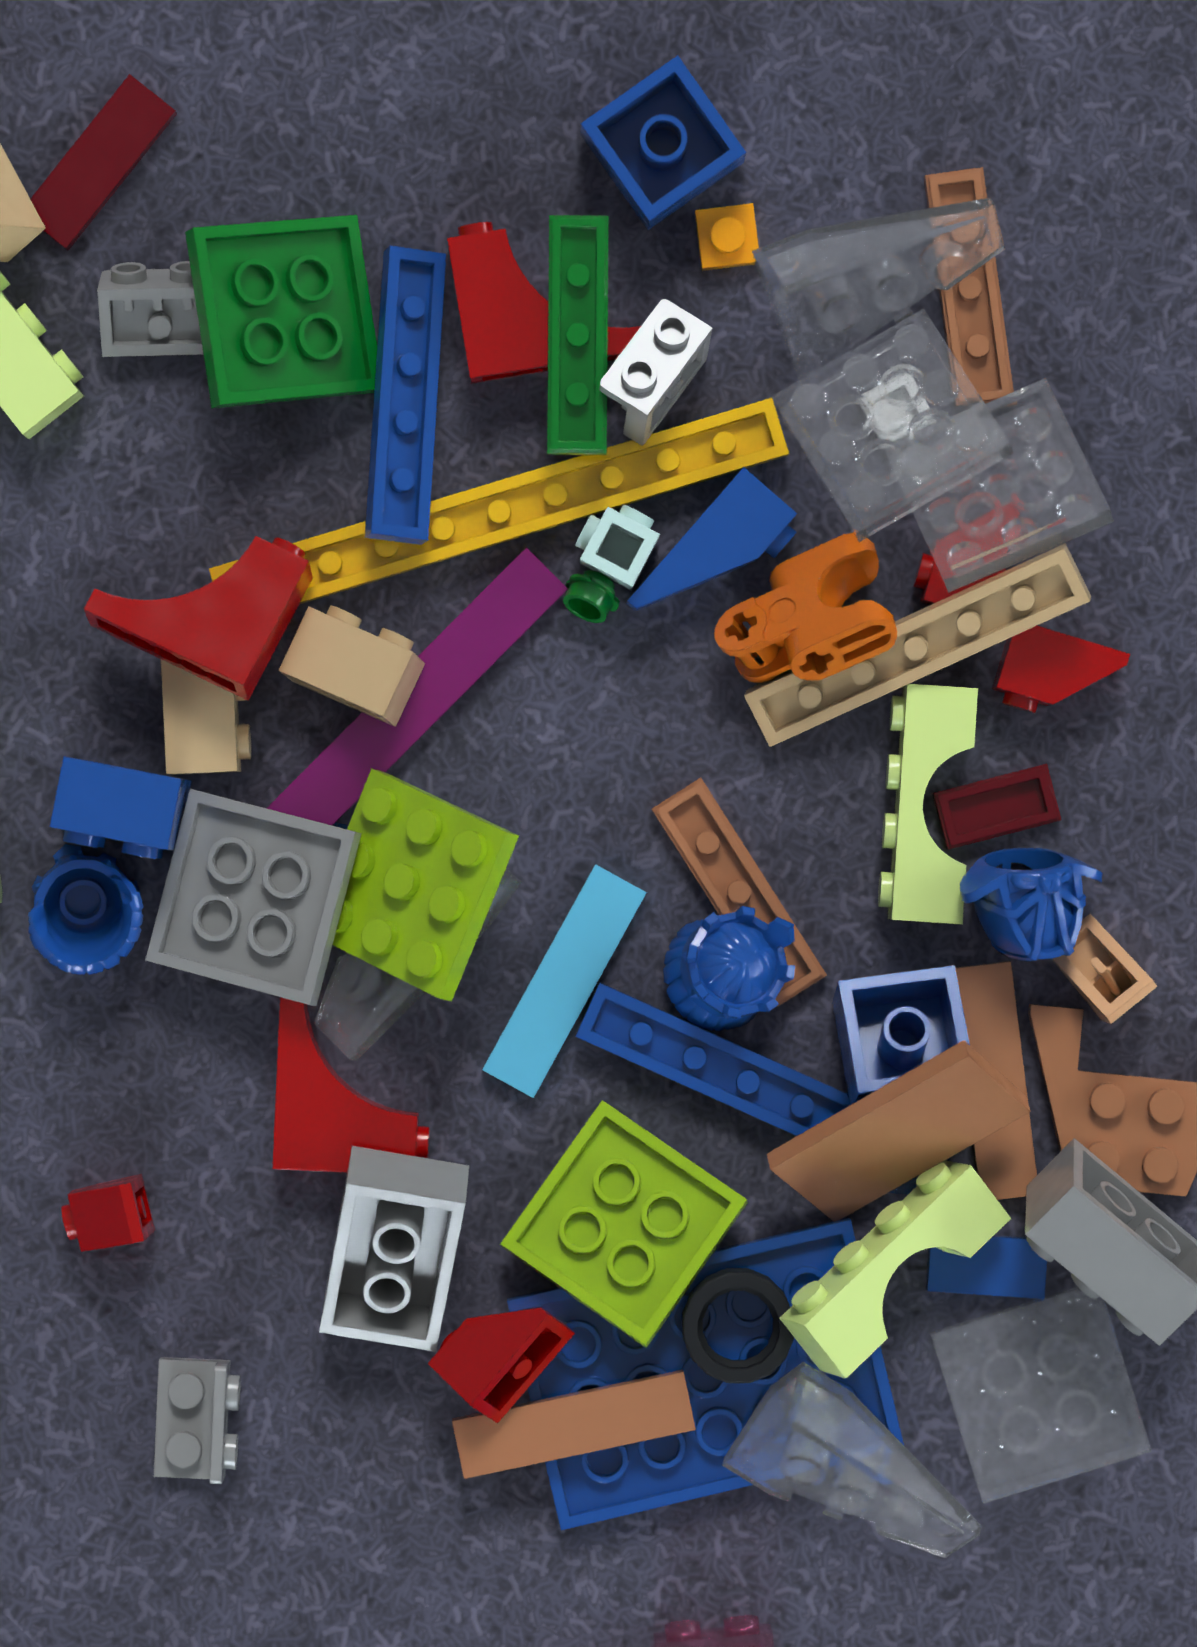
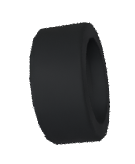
[682,1268,794,1383]

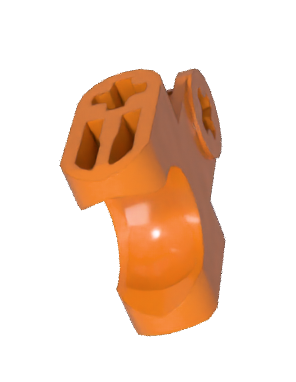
[714,533,897,683]

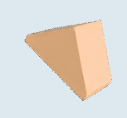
[1052,914,1157,1024]

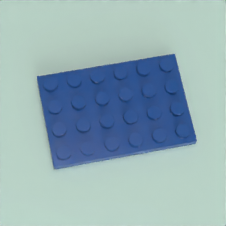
[507,1218,905,1530]

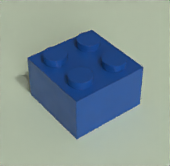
[580,55,746,230]
[50,756,191,859]
[832,965,970,1105]

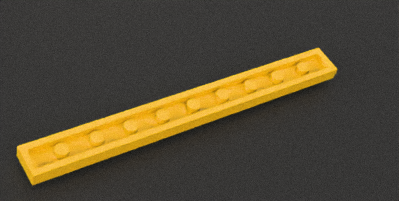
[209,398,789,604]

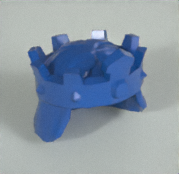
[28,844,143,975]
[663,906,795,1031]

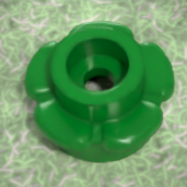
[563,570,620,623]

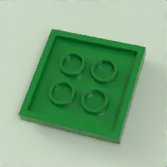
[185,215,377,408]

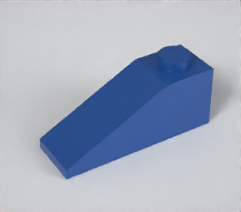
[626,467,797,611]

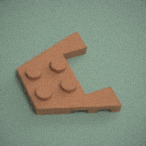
[1028,1004,1197,1197]

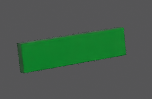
[547,215,609,455]

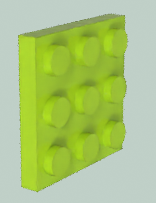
[333,768,519,1001]
[500,1100,748,1348]

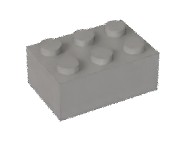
[1025,1138,1197,1346]
[319,1146,469,1352]

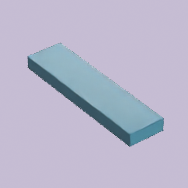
[482,864,647,1098]

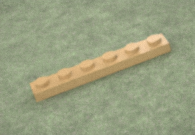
[744,543,1091,747]

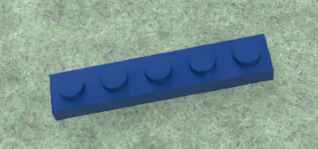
[365,245,446,545]
[575,982,850,1136]

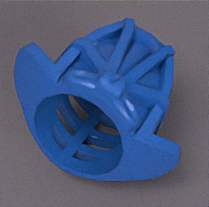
[960,848,1103,962]

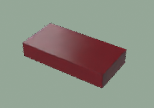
[932,764,1062,850]

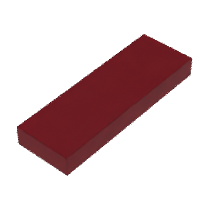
[30,74,177,251]

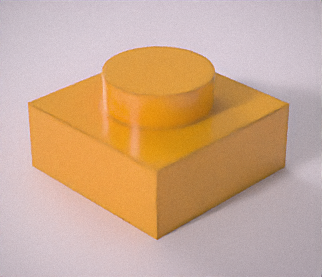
[695,203,760,271]

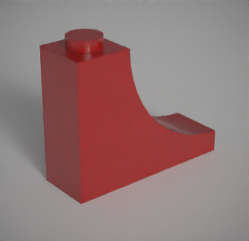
[447,222,641,384]
[84,536,313,701]
[272,997,430,1172]

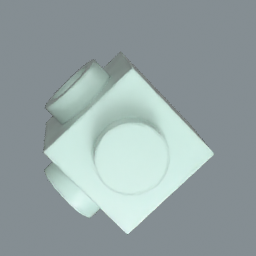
[575,504,660,591]

